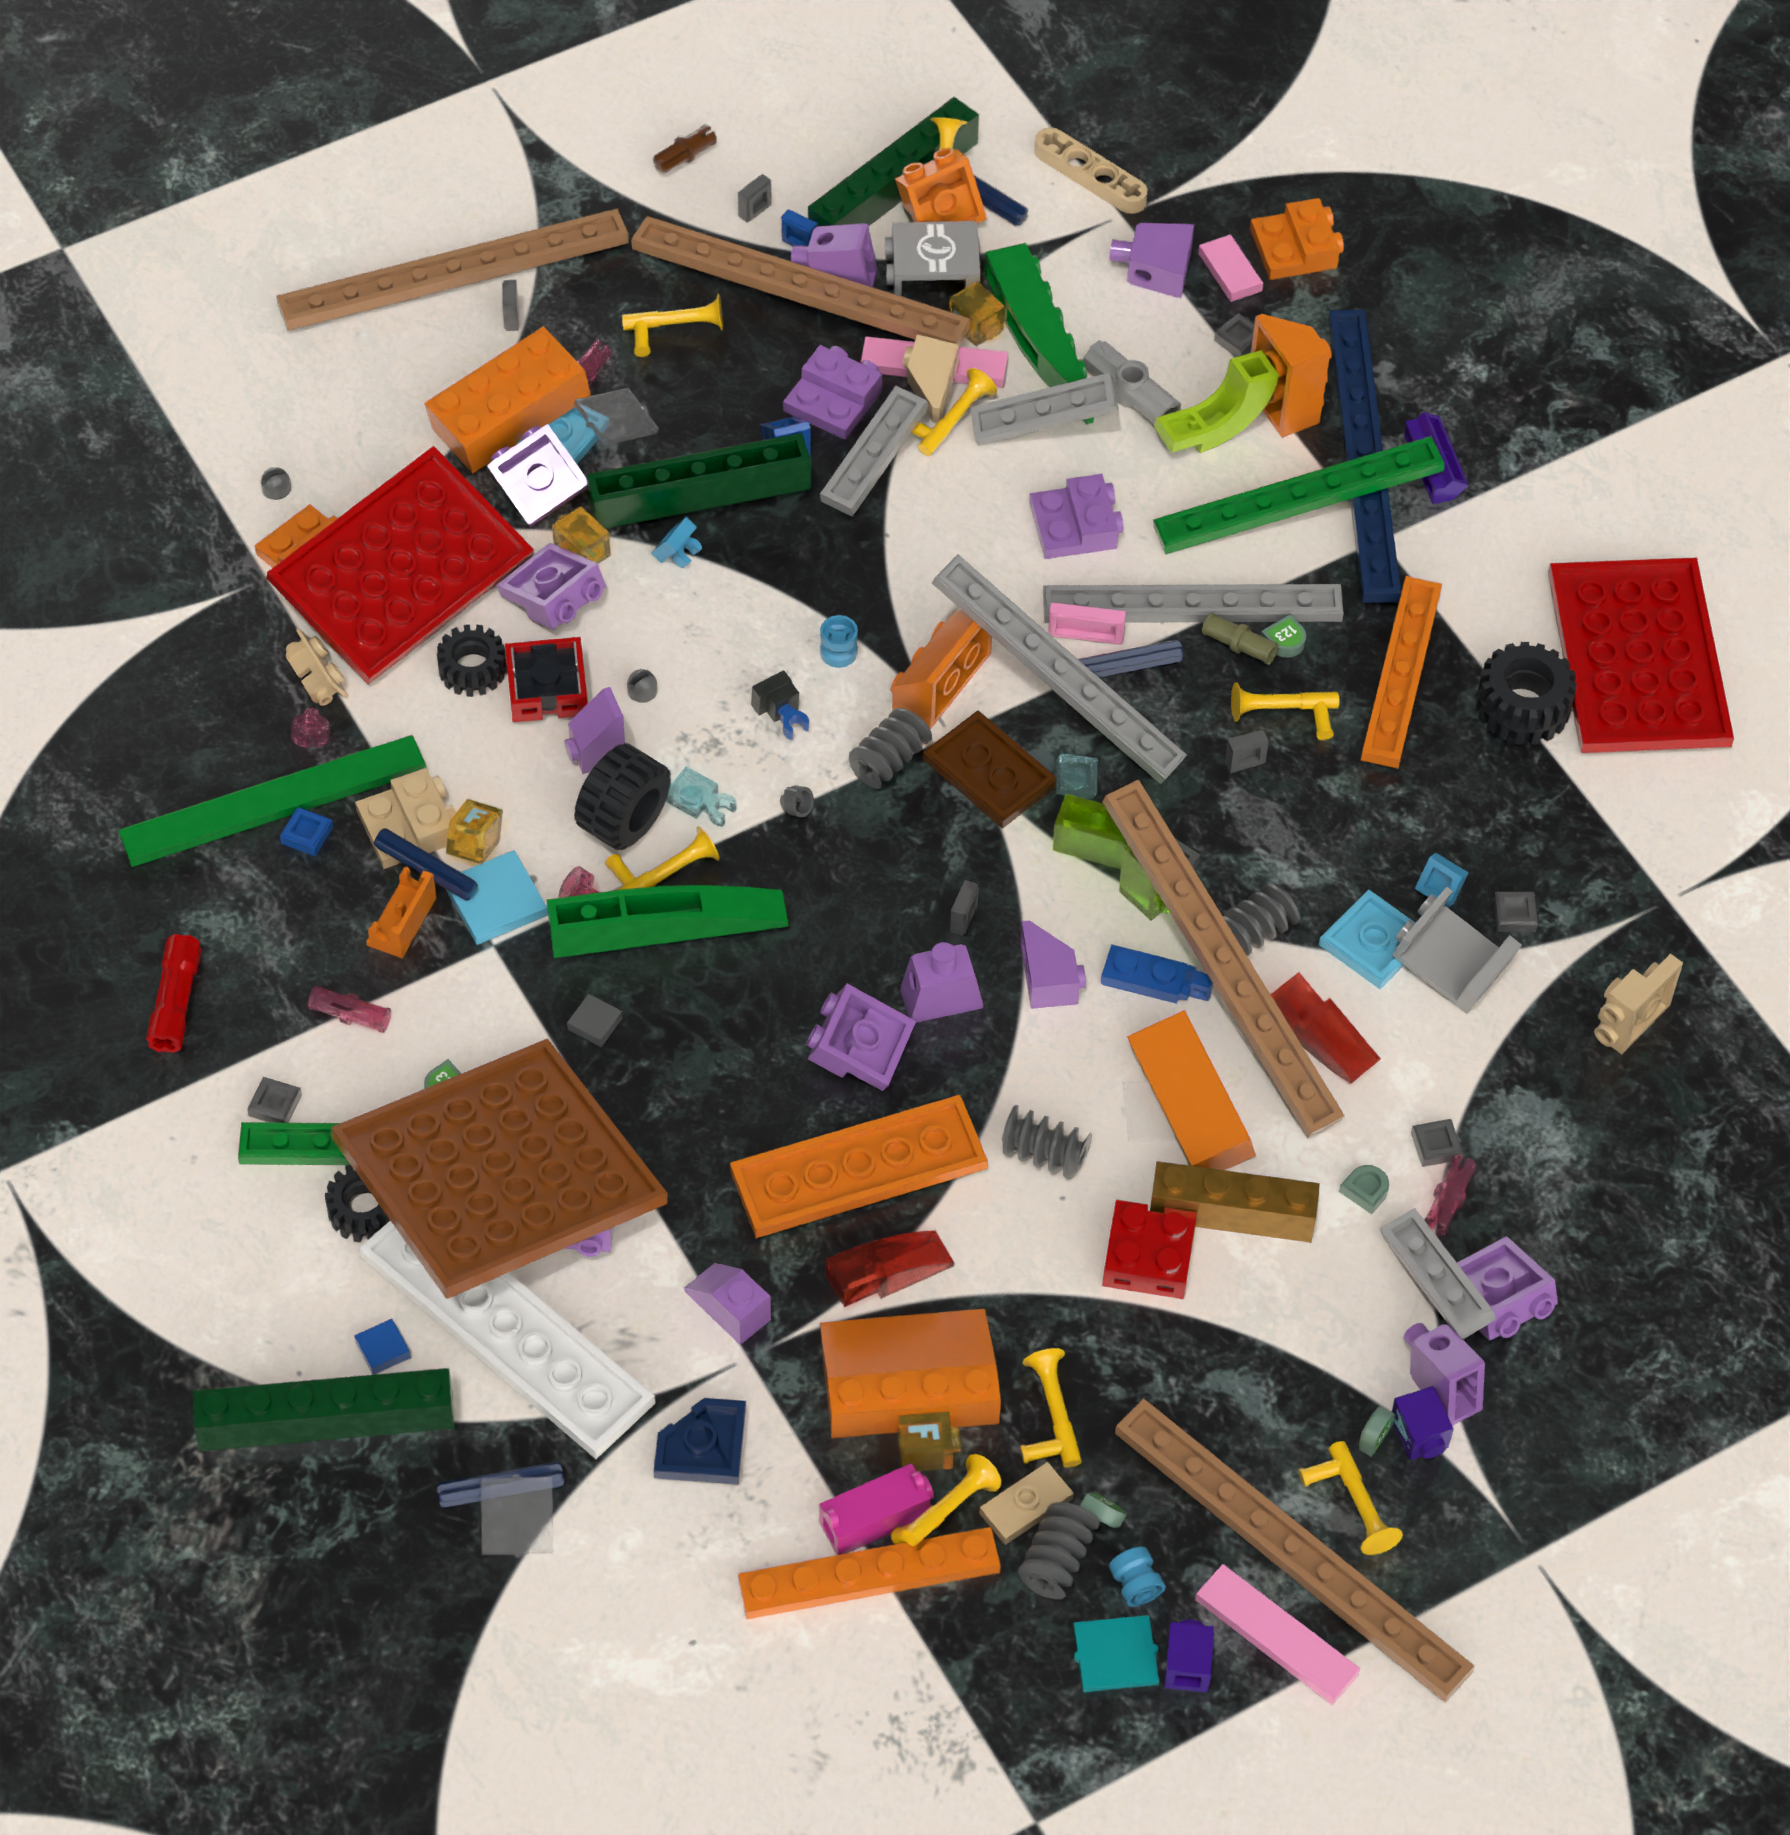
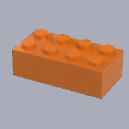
[424,326,591,474]

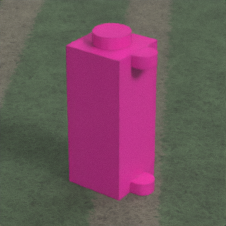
[819,1463,934,1555]

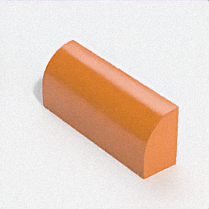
[1127,1010,1256,1170]

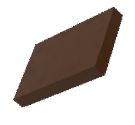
[923,710,1058,829]

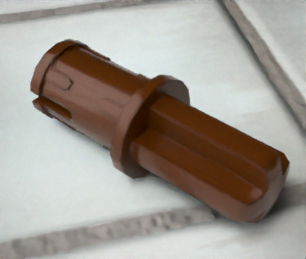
[652,124,717,173]

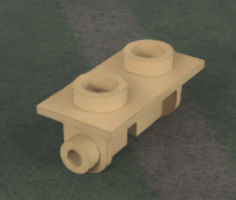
[286,629,349,706]

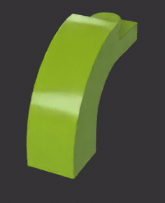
[1154,350,1279,453]

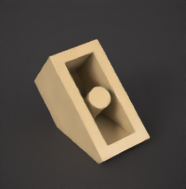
[902,334,959,423]

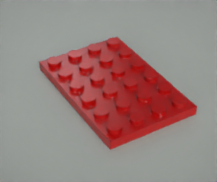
[266,446,534,685]
[1548,557,1734,753]

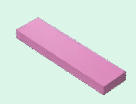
[861,337,1008,388]
[1195,1564,1360,1705]

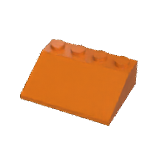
[820,1309,1001,1438]

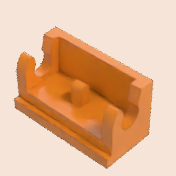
[366,867,436,959]

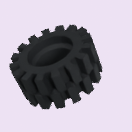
[436,624,507,697]
[325,1164,390,1243]

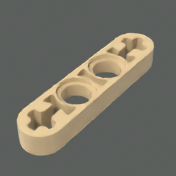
[1035,128,1148,214]

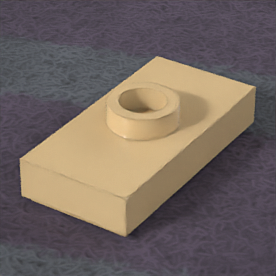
[979,1462,1074,1545]

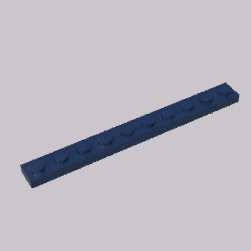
[1328,310,1401,603]

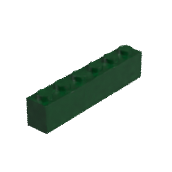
[808,97,979,227]
[586,433,811,530]
[193,1368,455,1452]

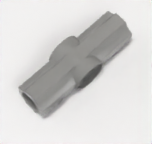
[1083,340,1181,424]

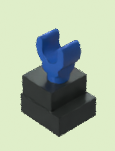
[751,670,809,740]

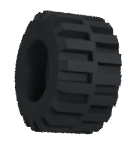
[1476,642,1577,745]
[574,743,671,851]

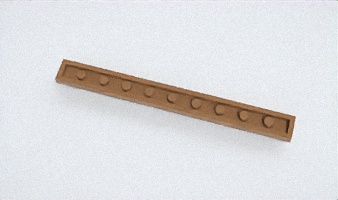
[276,209,629,331]
[631,216,970,346]
[1102,780,1345,1138]
[1115,1399,1475,1702]

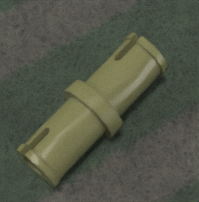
[1202,612,1279,665]

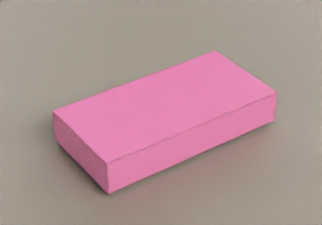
[1198,234,1263,302]
[1048,602,1126,644]

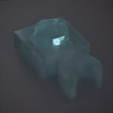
[1056,753,1098,823]
[666,766,737,827]

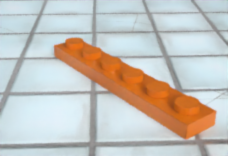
[1361,576,1442,768]
[738,1527,1000,1620]

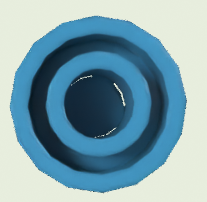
[820,615,858,668]
[1109,1547,1166,1607]

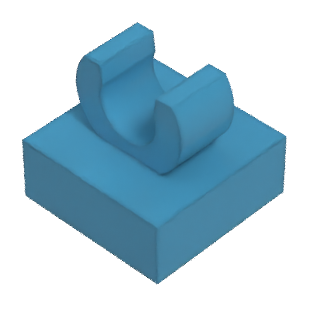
[651,517,702,568]
[1415,853,1468,908]

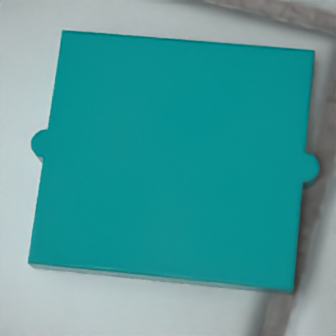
[1074,1615,1159,1692]

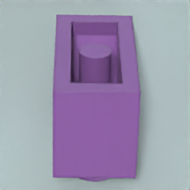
[564,687,625,774]
[1020,921,1086,1009]
[684,1263,771,1345]

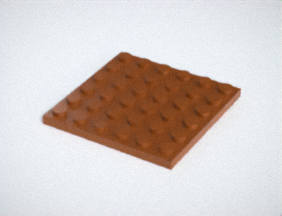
[331,1038,667,1299]

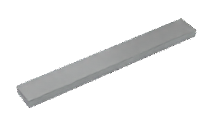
[932,554,1187,784]
[1043,584,1343,623]

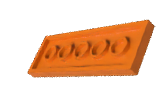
[730,1095,988,1238]

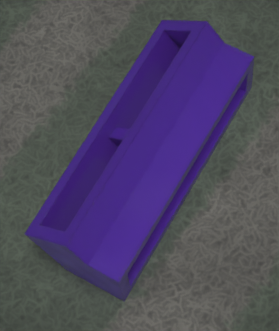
[1404,412,1469,504]

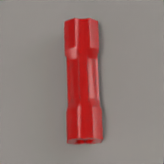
[146,934,202,1053]

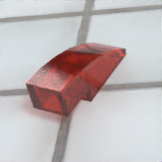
[1271,972,1381,1084]
[825,1230,954,1307]

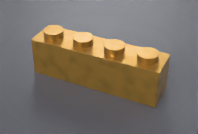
[1150,1161,1320,1243]

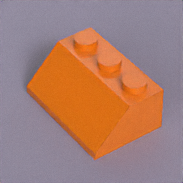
[1251,314,1331,438]
[890,610,992,730]

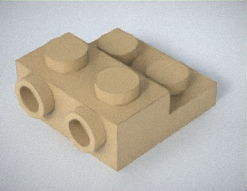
[355,768,460,869]
[1594,954,1683,1054]

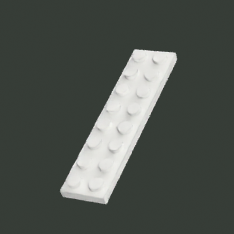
[359,1221,655,1459]

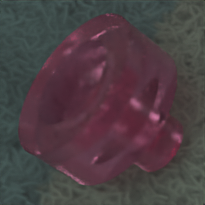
[291,708,330,748]
[558,866,599,898]

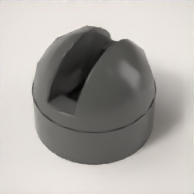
[261,467,291,500]
[627,669,658,703]
[780,785,814,817]

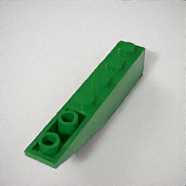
[984,243,1094,424]
[547,885,788,958]

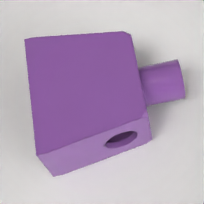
[1109,223,1194,298]
[791,224,878,288]
[900,942,983,1023]
[1403,1323,1485,1426]

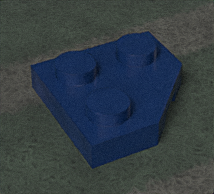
[653,1398,746,1485]

